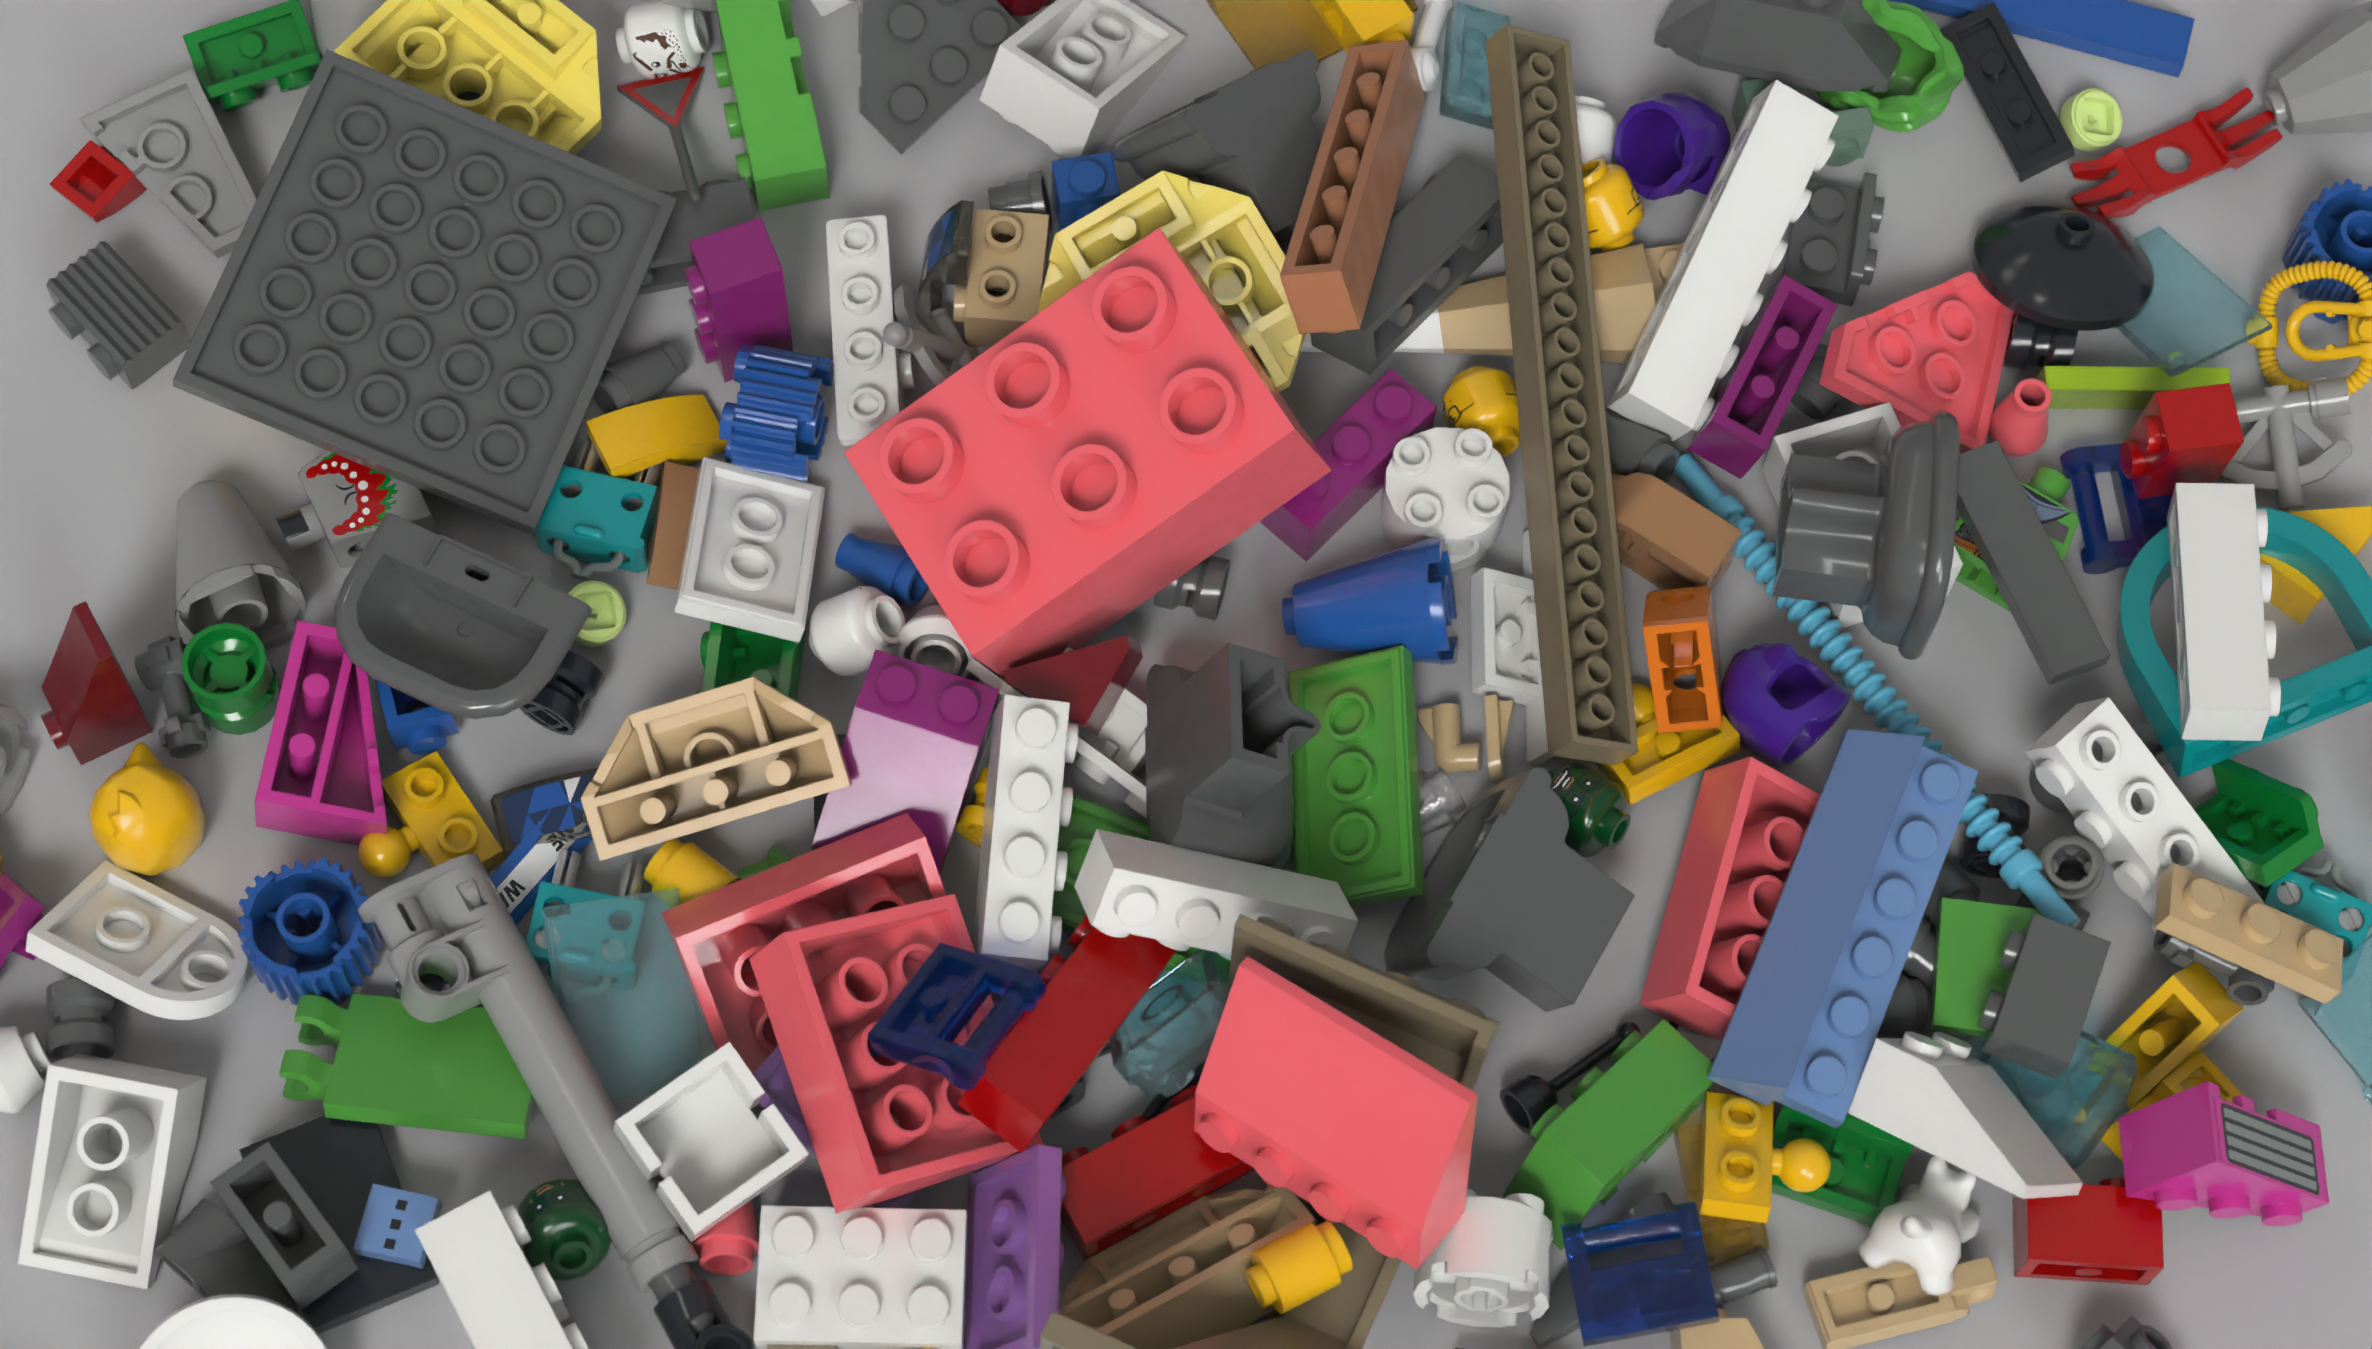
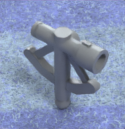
[883,284,977,386]
[2220,377,2353,513]

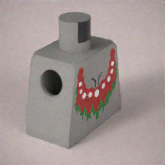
[275,451,438,568]

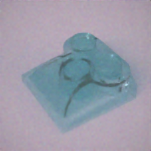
[1109,949,1232,1097]
[1978,1030,2138,1169]

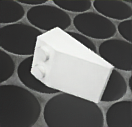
[979,0,1186,158]
[1848,1031,2083,1199]
[18,1054,207,1289]

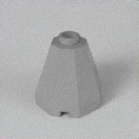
[2262,1,2372,135]

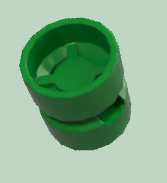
[181,622,281,735]

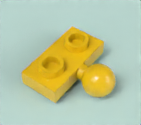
[1597,683,1741,805]
[358,751,504,878]
[1699,1091,1831,1223]

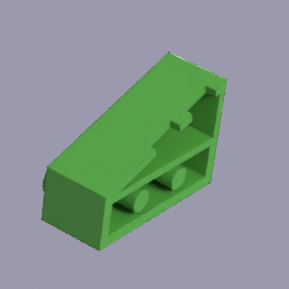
[711,0,830,211]
[1502,1019,1716,1250]

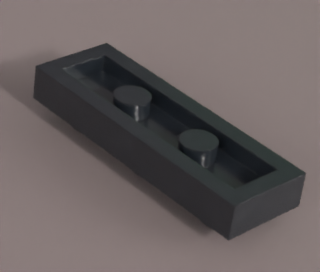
[1940,2,2075,183]

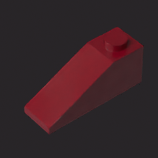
[41,601,153,765]

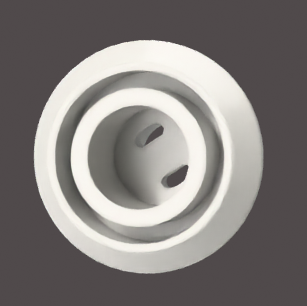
[894,605,974,679]
[0,1026,52,1114]

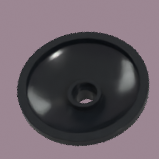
[1971,201,2155,331]

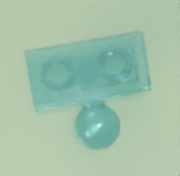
[1439,1,1511,130]

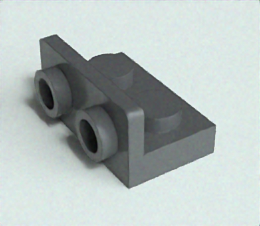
[1783,172,1885,306]

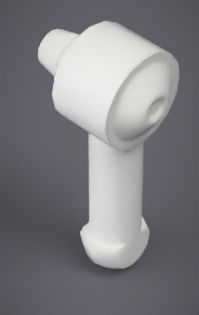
[1410,0,1453,92]

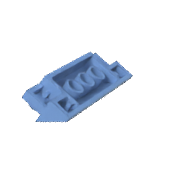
[1706,729,1979,1128]

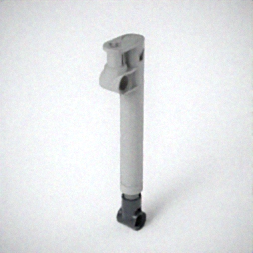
[358,853,754,1349]

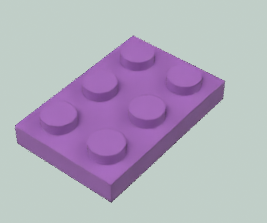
[964,1144,1066,1349]

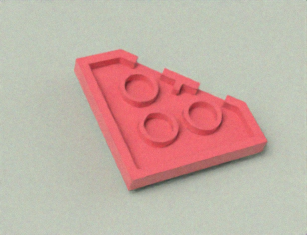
[1819,271,2014,453]

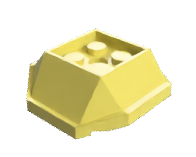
[334,0,602,155]
[1037,170,1306,392]

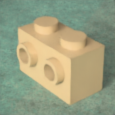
[953,209,1049,348]

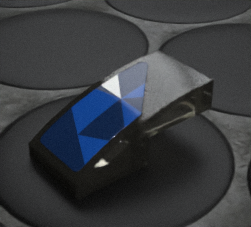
[918,200,974,312]
[490,768,598,859]

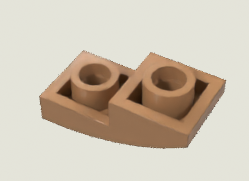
[646,462,699,590]

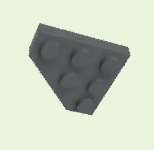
[858,0,1022,155]

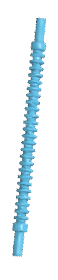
[1674,453,2080,928]

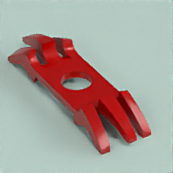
[2069,87,2282,218]

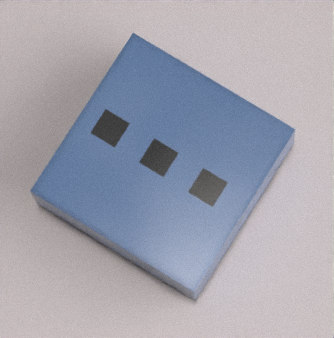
[354,1184,442,1269]

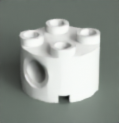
[1380,427,1510,572]
[1413,1188,1554,1328]

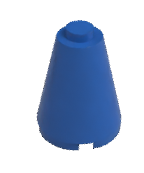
[1282,537,1458,665]

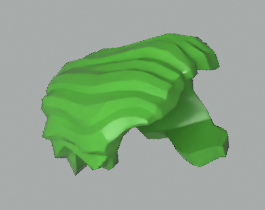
[1813,0,1964,132]

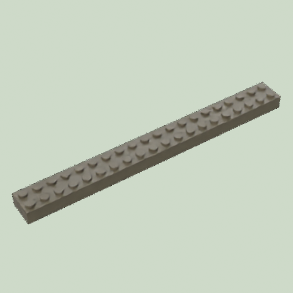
[1486,25,1638,765]

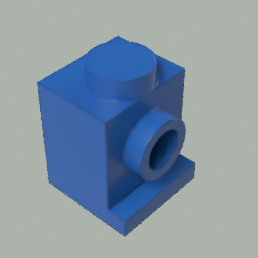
[1051,152,1120,232]
[375,680,459,755]

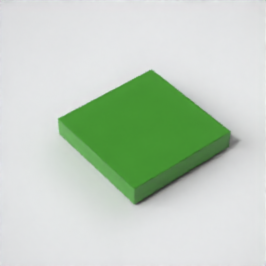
[1929,897,2042,1037]

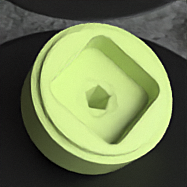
[2060,88,2122,152]
[567,580,626,647]

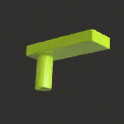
[2036,366,2231,409]

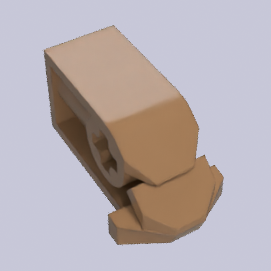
[1611,472,1743,592]

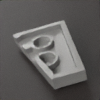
[79,68,257,258]

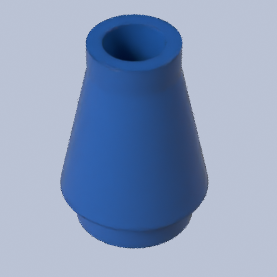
[835,533,929,607]

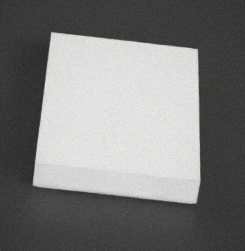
[674,457,825,643]

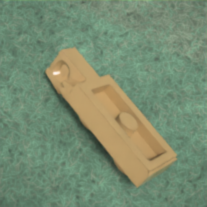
[1803,1257,1999,1349]

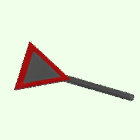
[617,67,705,204]

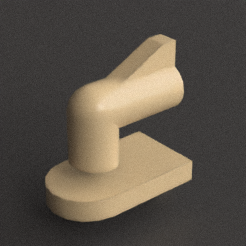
[1417,695,1515,784]

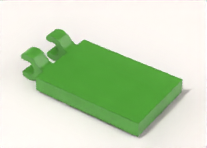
[279,993,535,1140]

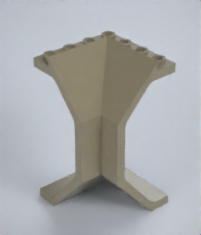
[1040,914,1500,1349]

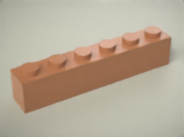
[1280,40,1425,334]

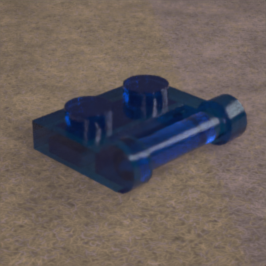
[2060,443,2173,575]
[868,943,1047,1091]
[1561,1201,1719,1346]

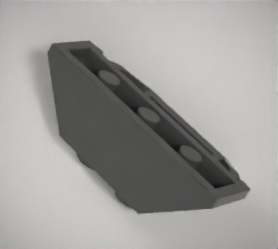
[1654,0,1901,92]

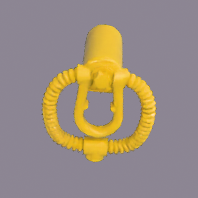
[2246,260,2372,396]

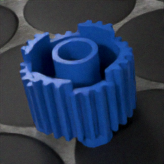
[2282,179,2372,324]
[719,345,834,482]
[238,857,383,1006]

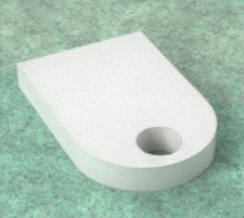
[25,860,248,1020]

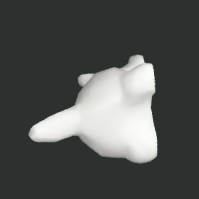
[1859,1156,1981,1296]

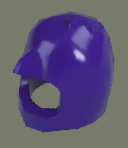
[1613,92,1731,200]
[1721,643,1851,769]

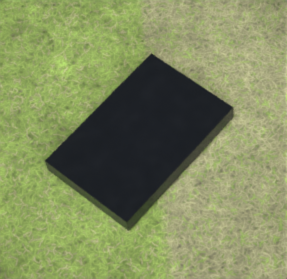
[239,1115,439,1334]

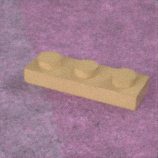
[2155,863,2343,1004]

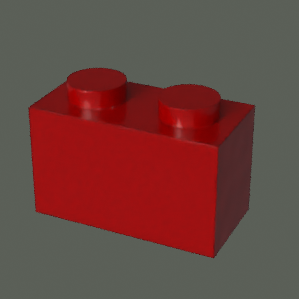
[2120,383,2244,499]
[2012,1177,2164,1285]

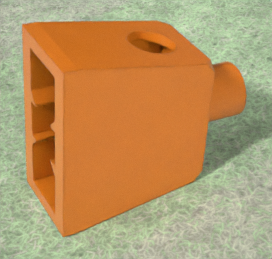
[1643,586,1722,733]

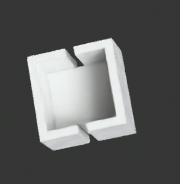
[613,1042,809,1242]

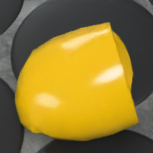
[88,742,206,876]

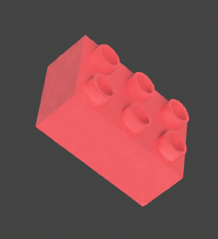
[844,228,1332,679]

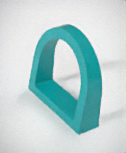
[2117,506,2372,779]

